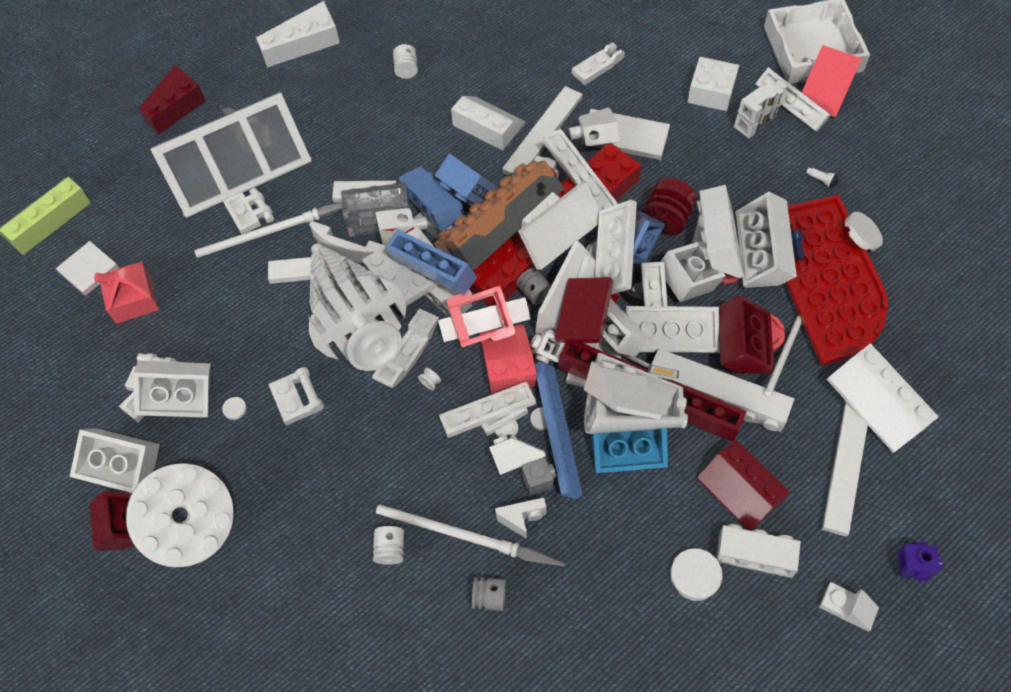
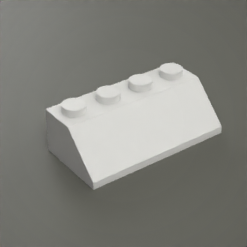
[697,185,744,278]
[736,192,797,288]
[535,240,596,334]
[827,343,938,453]

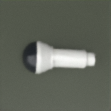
[806,168,839,187]

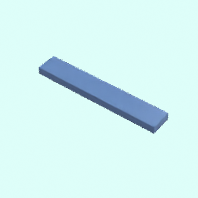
[534,361,583,499]

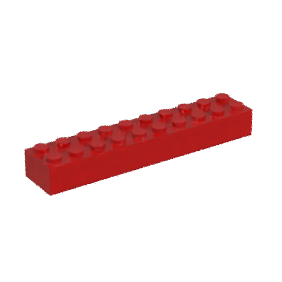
[469,143,641,307]

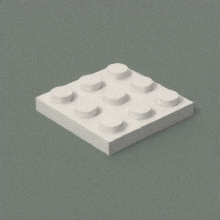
[362,227,442,311]

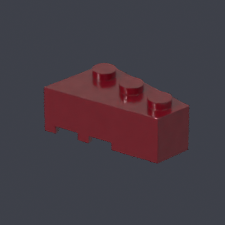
[139,65,206,135]

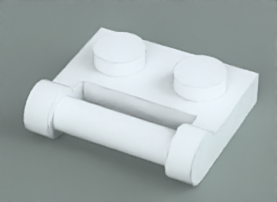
[269,367,324,426]

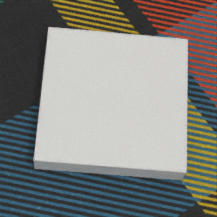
[56,241,119,296]

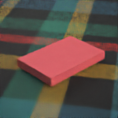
[802,45,862,118]

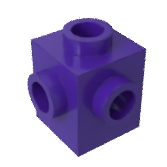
[897,542,942,581]

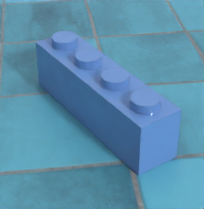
[399,166,463,231]
[385,229,477,296]

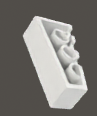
[256,1,340,67]

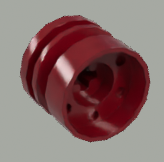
[642,178,697,236]

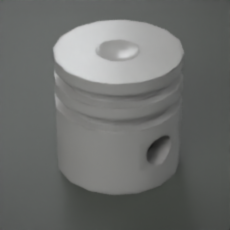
[516,268,552,305]
[472,577,506,611]

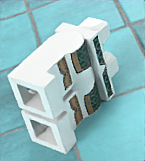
[734,79,787,138]

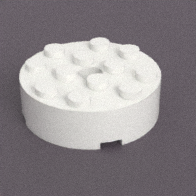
[126,464,233,567]

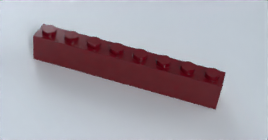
[558,343,747,442]

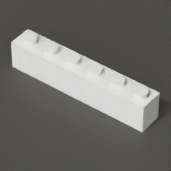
[652,348,794,432]

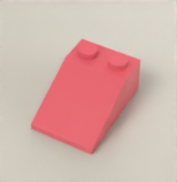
[480,324,537,394]

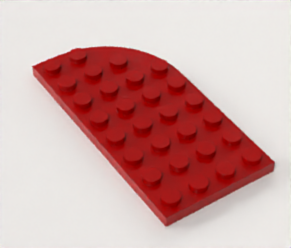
[785,195,888,365]

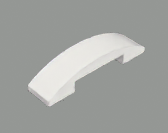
[309,221,385,263]
[372,309,439,388]

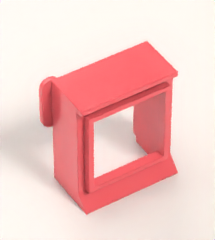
[447,286,515,347]

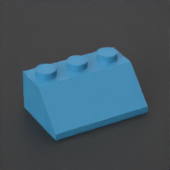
[591,429,668,473]

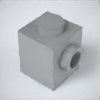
[522,457,556,496]

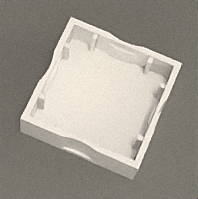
[764,0,870,84]

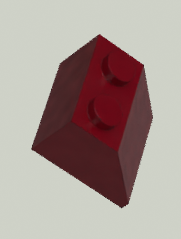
[89,491,135,550]

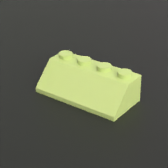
[0,177,91,255]

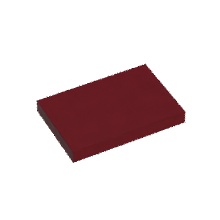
[555,277,614,343]

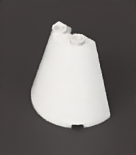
[584,353,688,434]

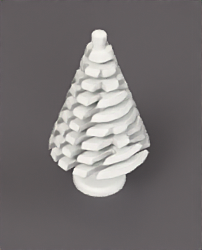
[309,243,406,371]

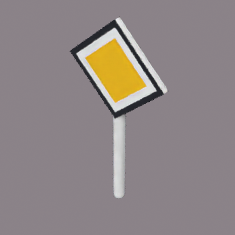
[622,354,679,381]

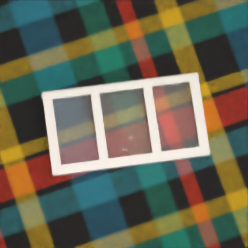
[150,92,312,218]

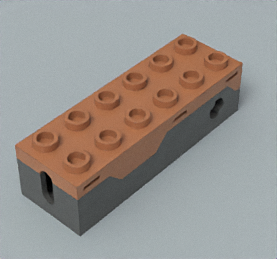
[433,160,564,270]

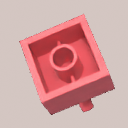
[94,261,159,324]

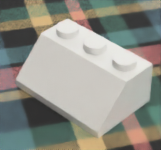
[451,96,525,151]
[134,361,211,418]
[70,428,160,493]

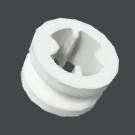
[418,368,441,390]

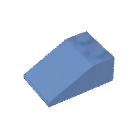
[633,211,665,263]

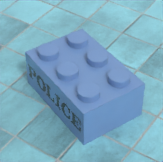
[435,153,498,206]

